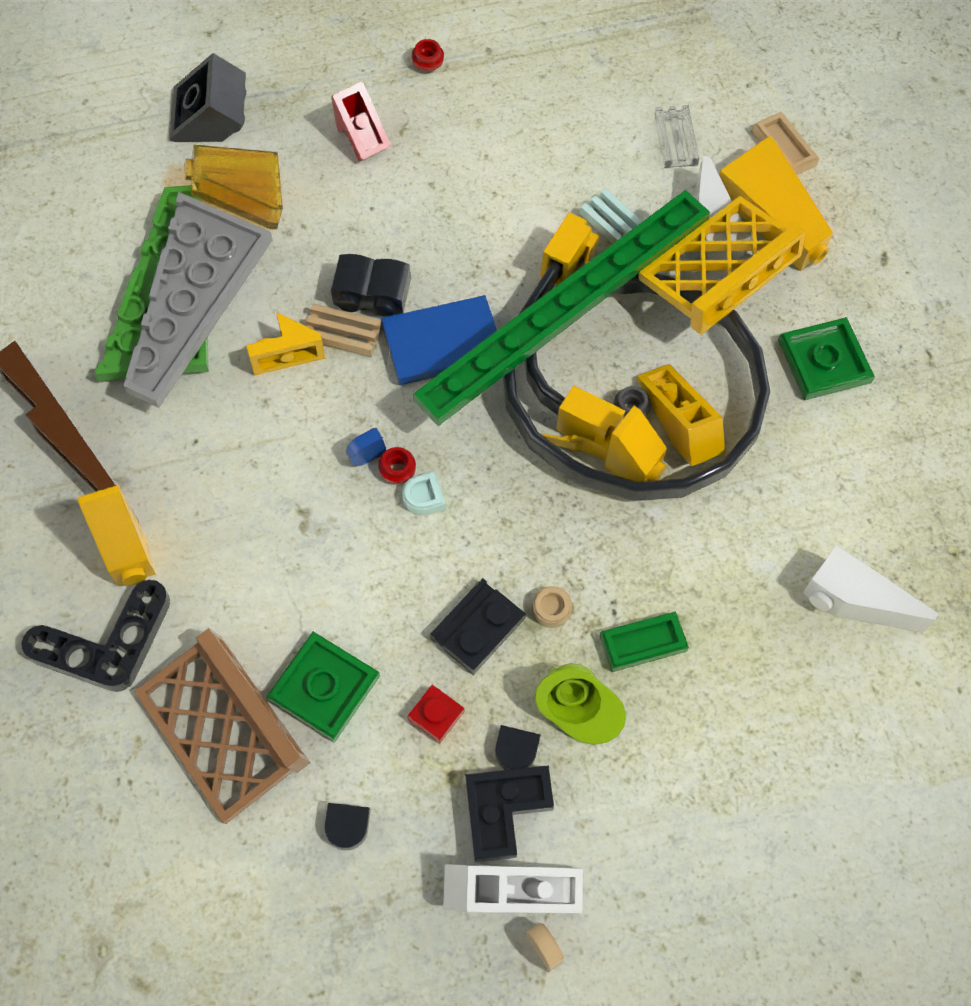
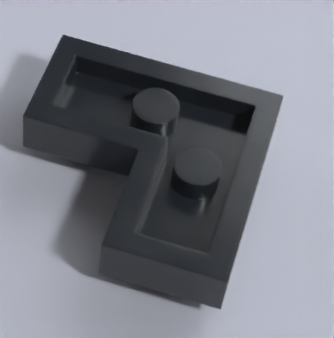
[465,765,554,863]

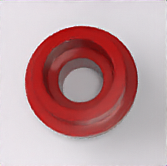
[412,39,444,71]
[378,447,416,484]

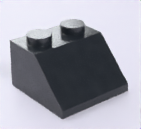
[170,53,247,142]

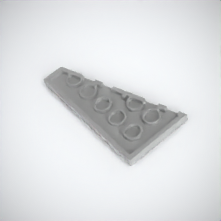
[123,192,273,408]

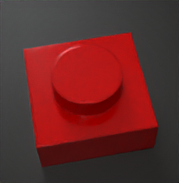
[407,684,465,744]

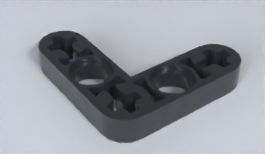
[21,579,170,692]

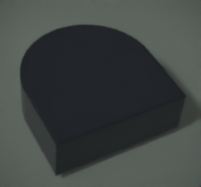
[495,725,541,770]
[325,803,371,851]

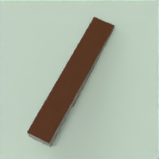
[0,340,139,522]

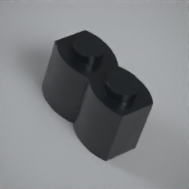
[331,254,411,317]

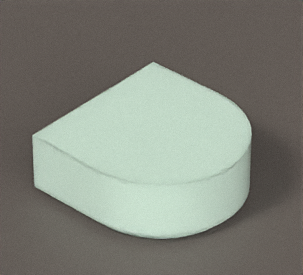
[403,471,445,515]

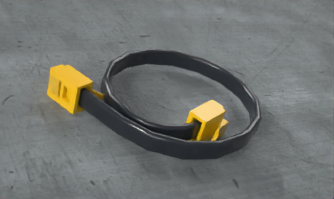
[503,212,770,501]

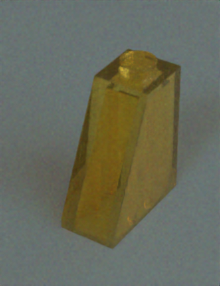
[184,144,283,230]

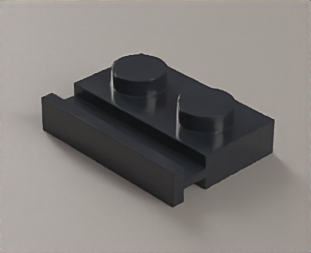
[430,578,526,675]

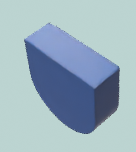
[346,428,386,466]

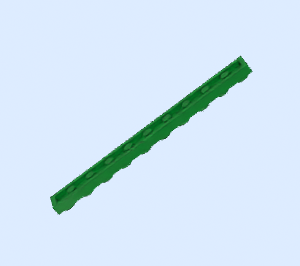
[413,190,710,426]

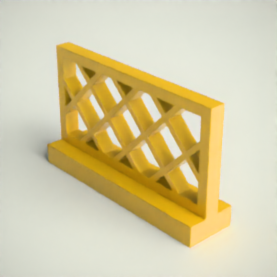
[639,196,806,335]

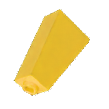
[719,136,833,271]

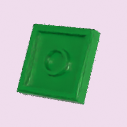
[778,317,875,400]
[266,631,380,743]

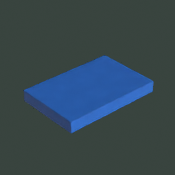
[381,295,497,385]

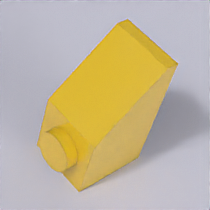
[604,406,667,482]

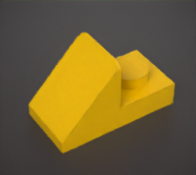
[246,313,325,376]

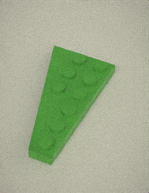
[94,184,209,382]

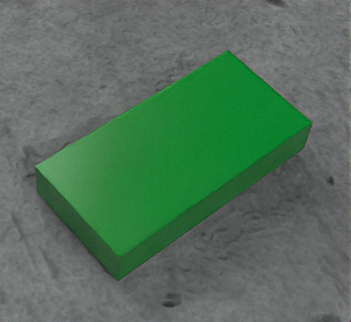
[600,611,689,672]

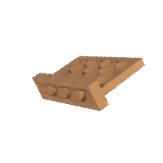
[134,628,311,824]

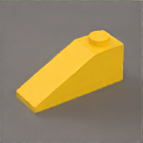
[637,364,725,467]
[77,485,156,586]

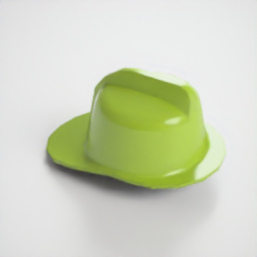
[535,663,626,745]

